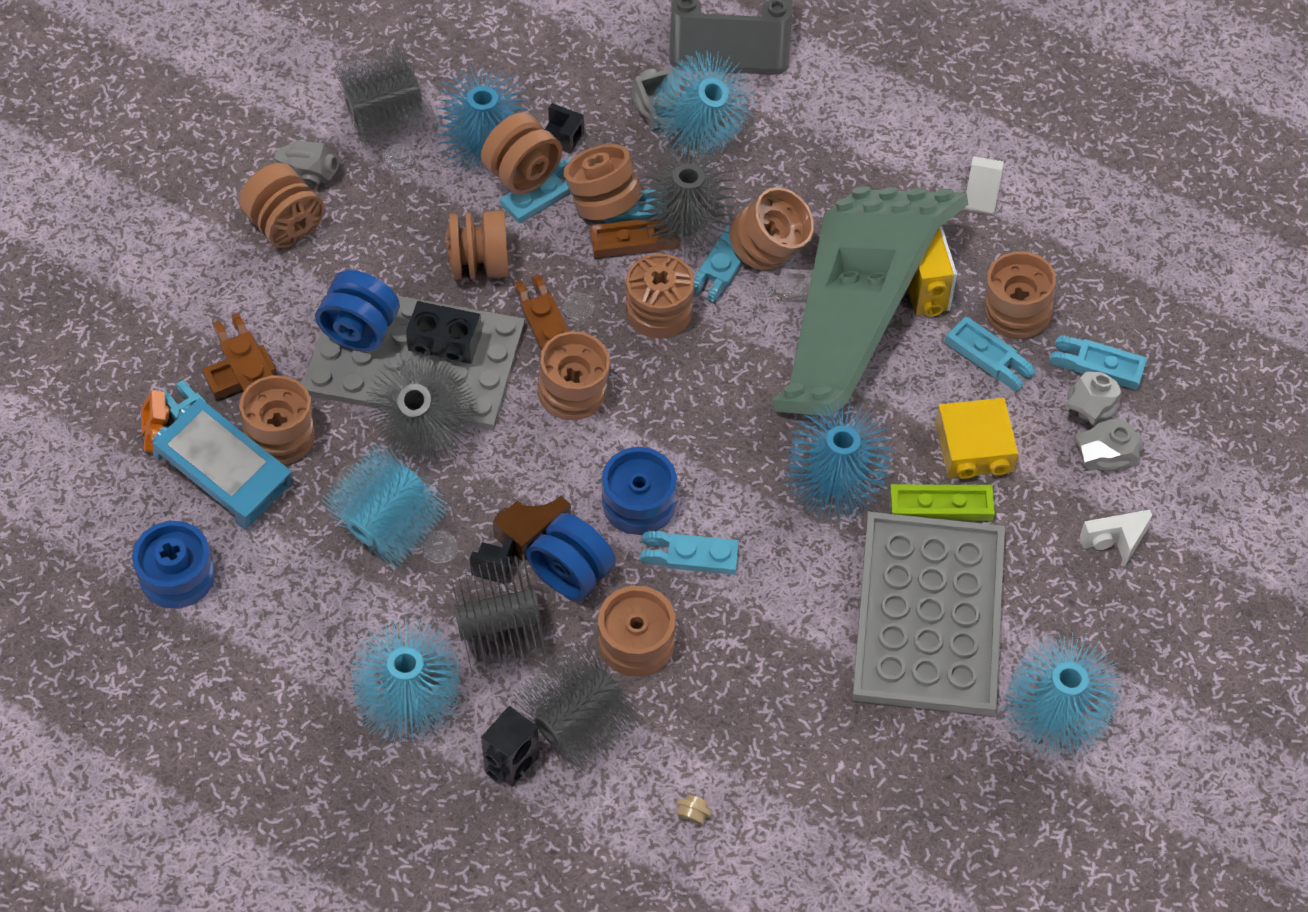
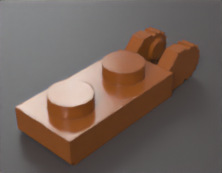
[589,219,681,258]
[513,274,569,351]
[212,313,273,392]

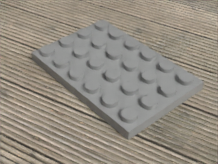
[302,295,525,430]
[852,512,1005,716]

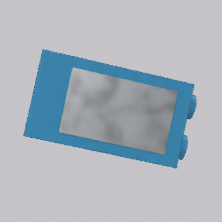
[153,398,292,530]

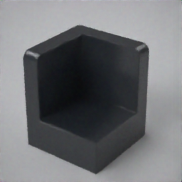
[544,103,584,154]
[470,536,515,584]

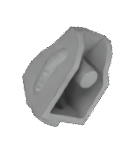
[632,68,681,131]
[274,141,340,185]
[1064,372,1122,426]
[1074,418,1143,471]

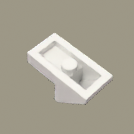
[963,156,1004,215]
[1080,510,1152,566]

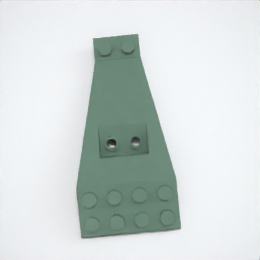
[772,186,968,416]

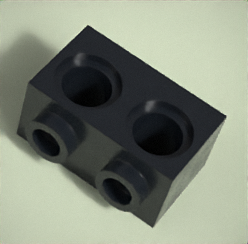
[406,301,482,364]
[481,706,540,787]

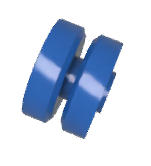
[315,270,400,352]
[601,447,677,535]
[526,513,616,602]
[132,520,216,609]

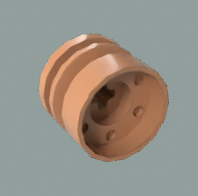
[238,163,325,248]
[729,187,814,271]
[446,210,509,281]
[985,252,1056,339]
[626,253,694,339]
[537,331,610,420]
[239,375,315,465]

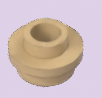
[676,795,712,825]

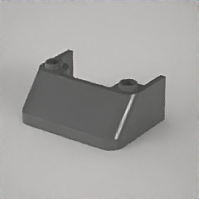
[669,0,793,75]

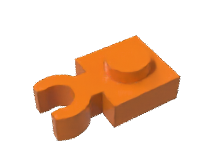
[141,390,169,453]

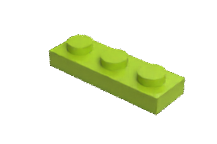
[889,484,995,521]

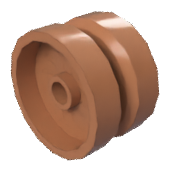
[481,112,562,195]
[564,144,642,220]
[598,585,676,677]

